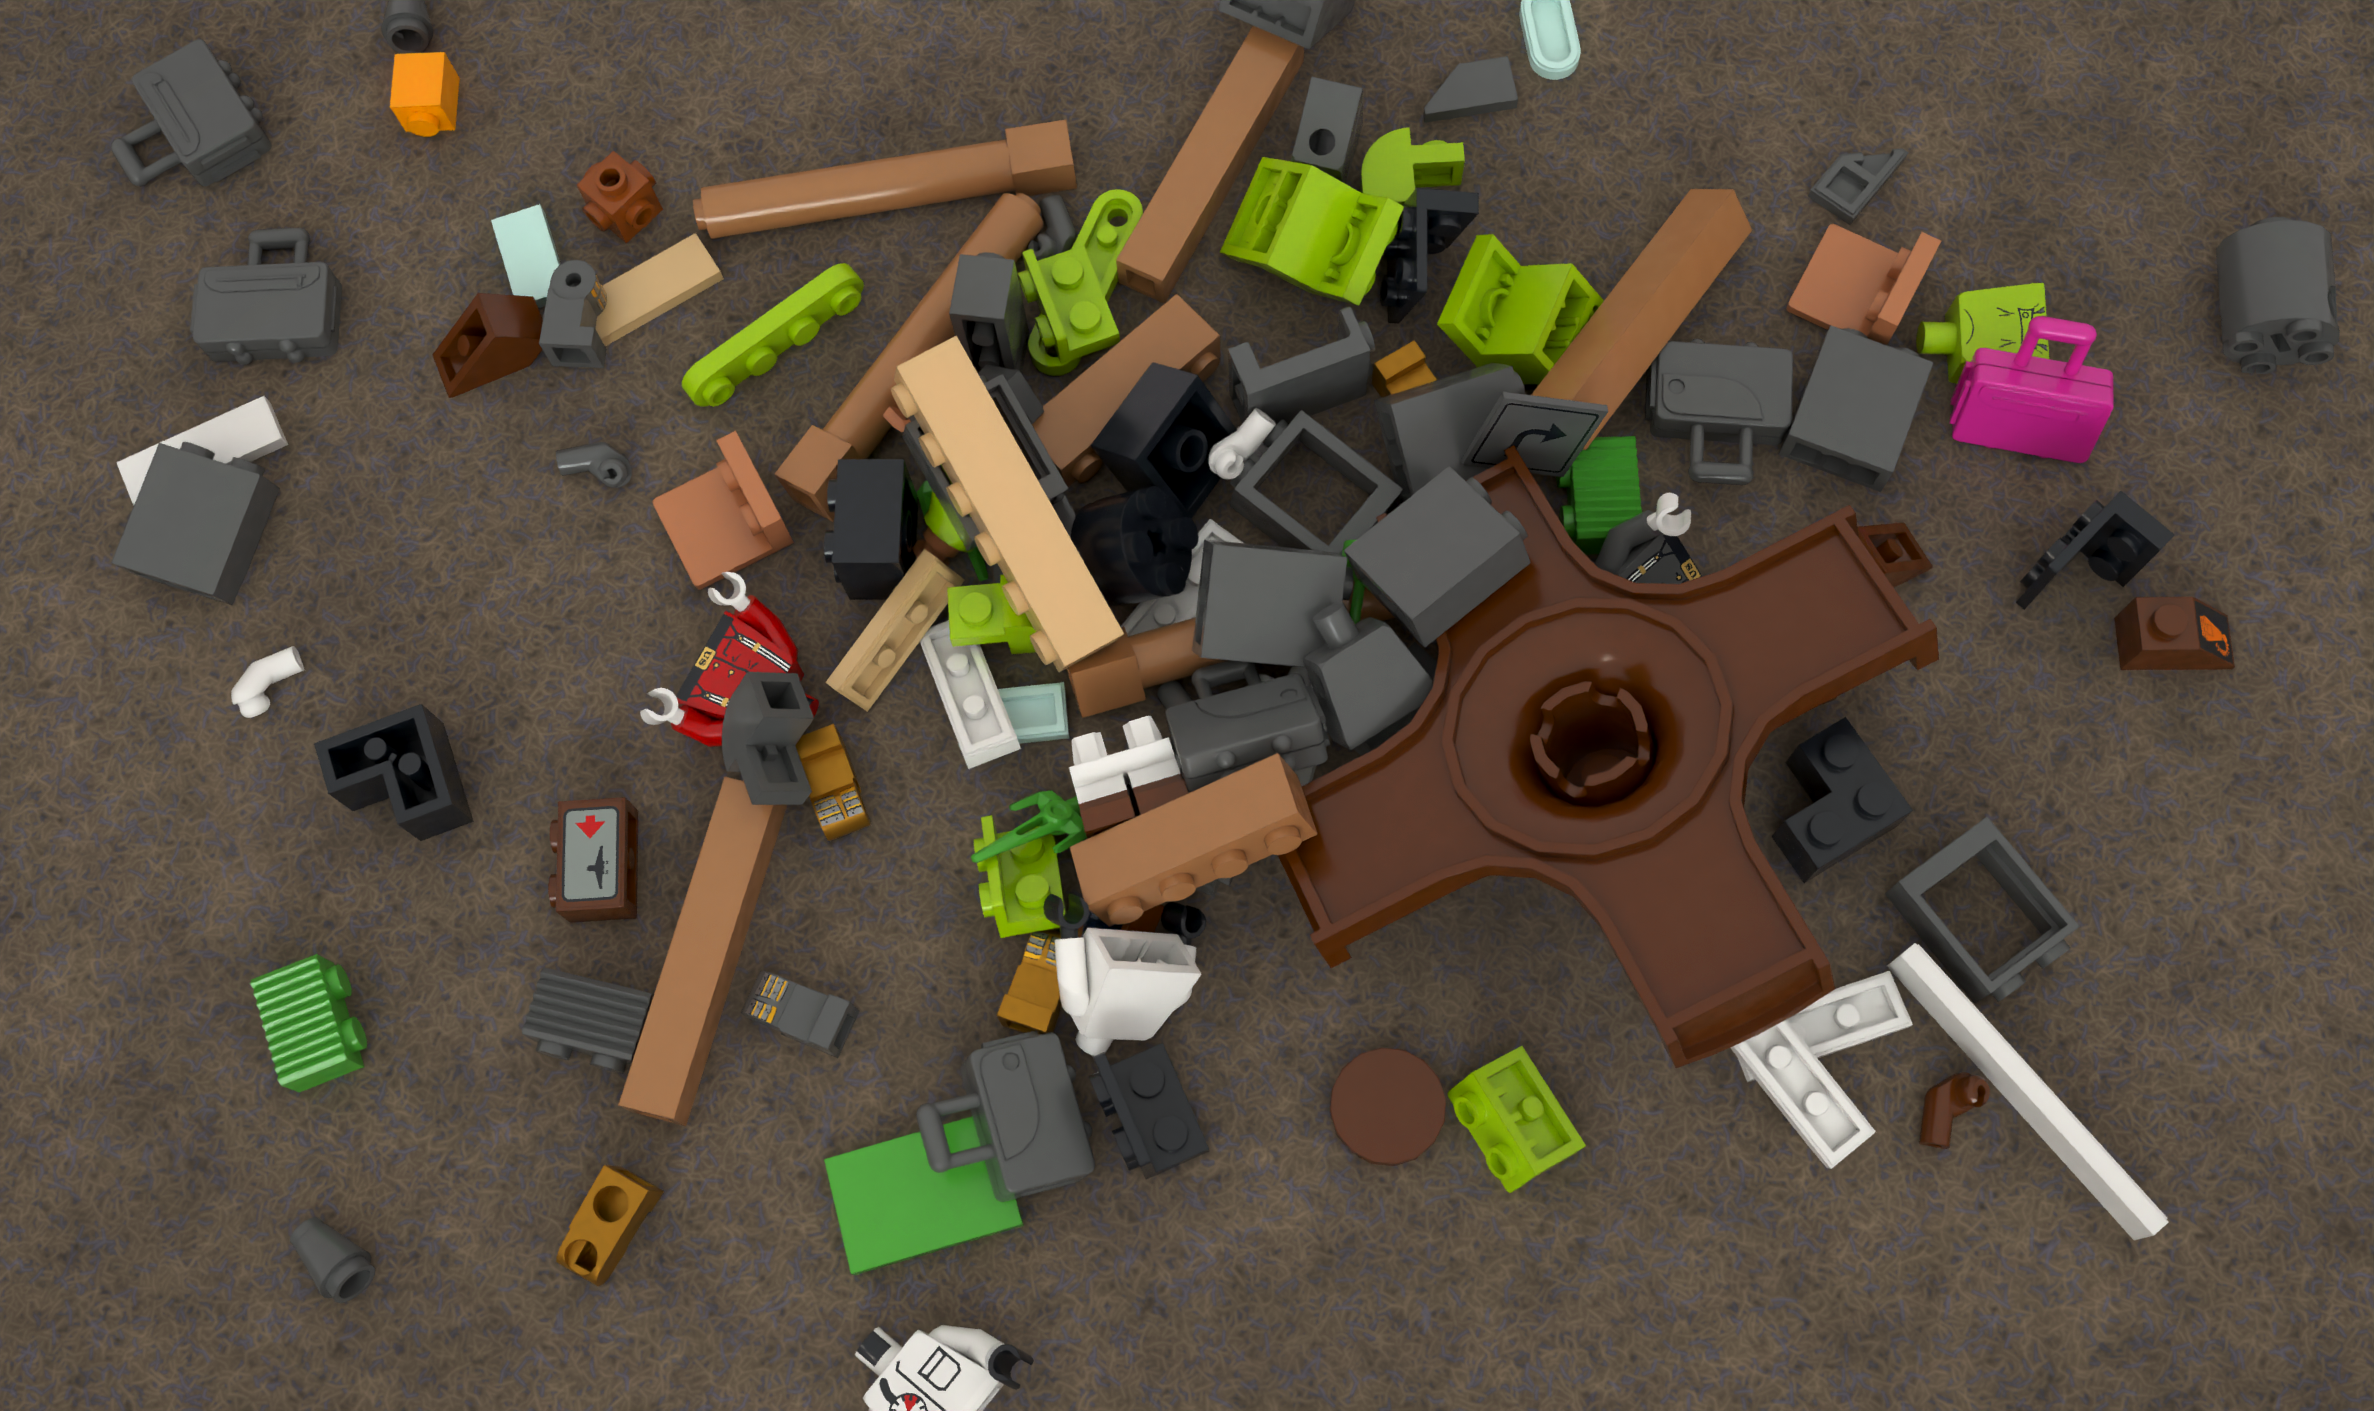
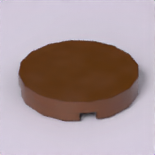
[1330,1048,1446,1166]

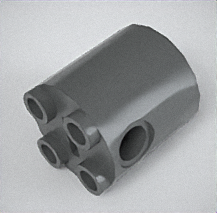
[2216,217,2340,374]

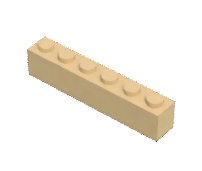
[891,335,1124,672]

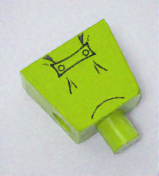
[1916,283,2049,383]

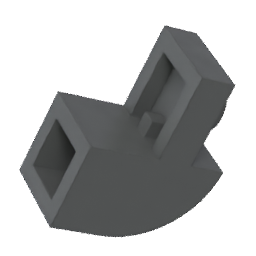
[722,672,814,805]

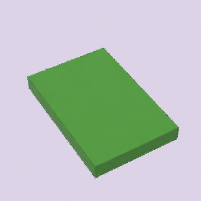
[824,1116,1024,1275]

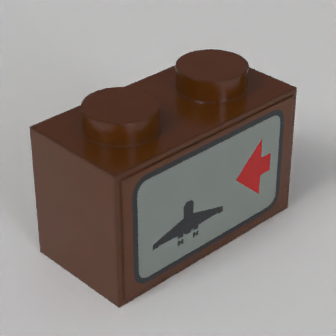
[548,797,638,923]

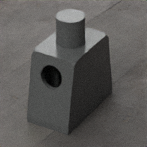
[1291,77,1363,184]
[1304,602,1434,750]

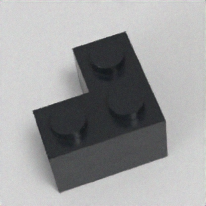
[314,704,474,841]
[1772,717,1913,883]

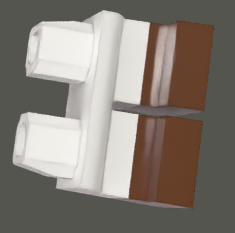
[1069,716,1188,839]

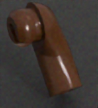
[1919,1072,1990,1149]

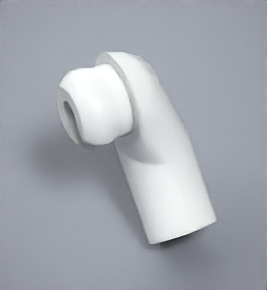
[1208,408,1276,480]
[231,646,305,718]

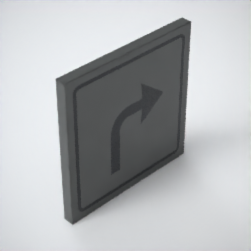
[1462,392,1608,477]

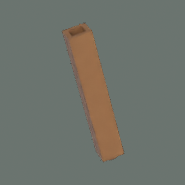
[1116,26,1304,304]
[1531,189,1752,450]
[618,777,787,1126]

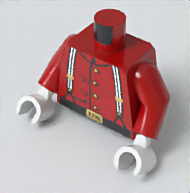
[640,572,819,747]

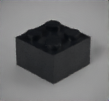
[1091,362,1237,519]
[824,459,919,600]

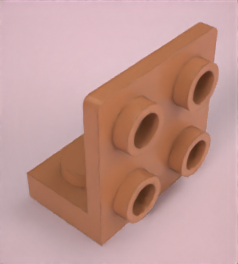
[1786,224,1941,345]
[652,431,794,590]

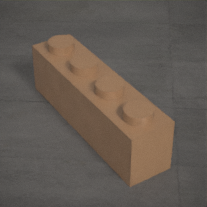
[1032,294,1221,487]
[1070,753,1318,927]

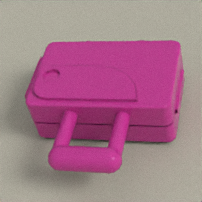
[1949,316,2114,463]

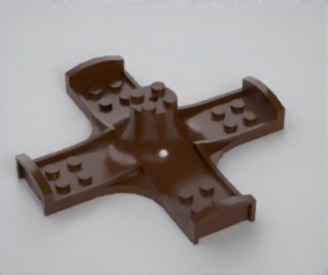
[1278,445,1939,1068]

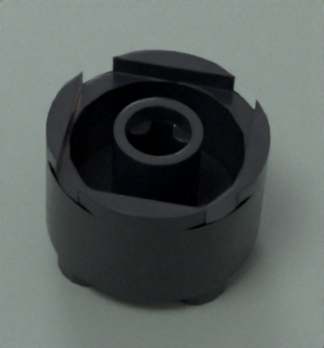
[1071,486,1199,606]

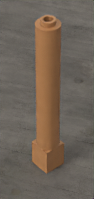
[693,119,1077,239]
[774,193,1044,522]
[1067,581,1395,718]

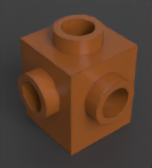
[576,151,663,244]

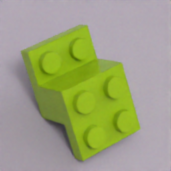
[1220,157,1404,306]
[1437,234,1604,384]

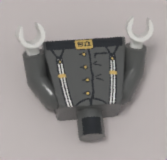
[1595,492,1702,584]

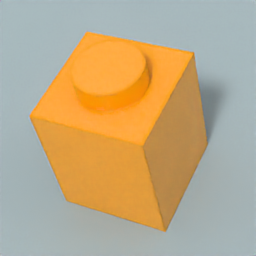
[390,52,460,137]

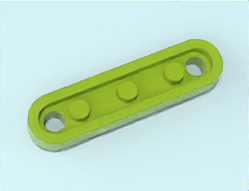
[1028,189,1143,376]
[682,263,864,407]

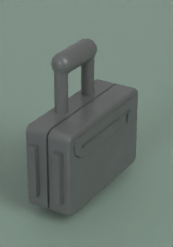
[111,39,272,187]
[190,227,342,365]
[1645,338,1793,486]
[1165,660,1330,793]
[916,1031,1095,1202]

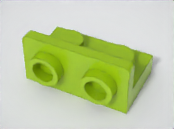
[1017,245,1120,364]
[974,815,1066,938]
[1447,1046,1586,1193]

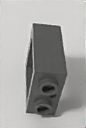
[1218,0,1356,50]
[902,374,1069,551]
[1230,410,1404,555]
[1885,817,2080,1003]

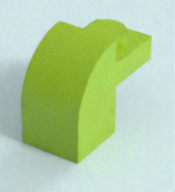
[1360,127,1465,205]
[947,575,1036,654]

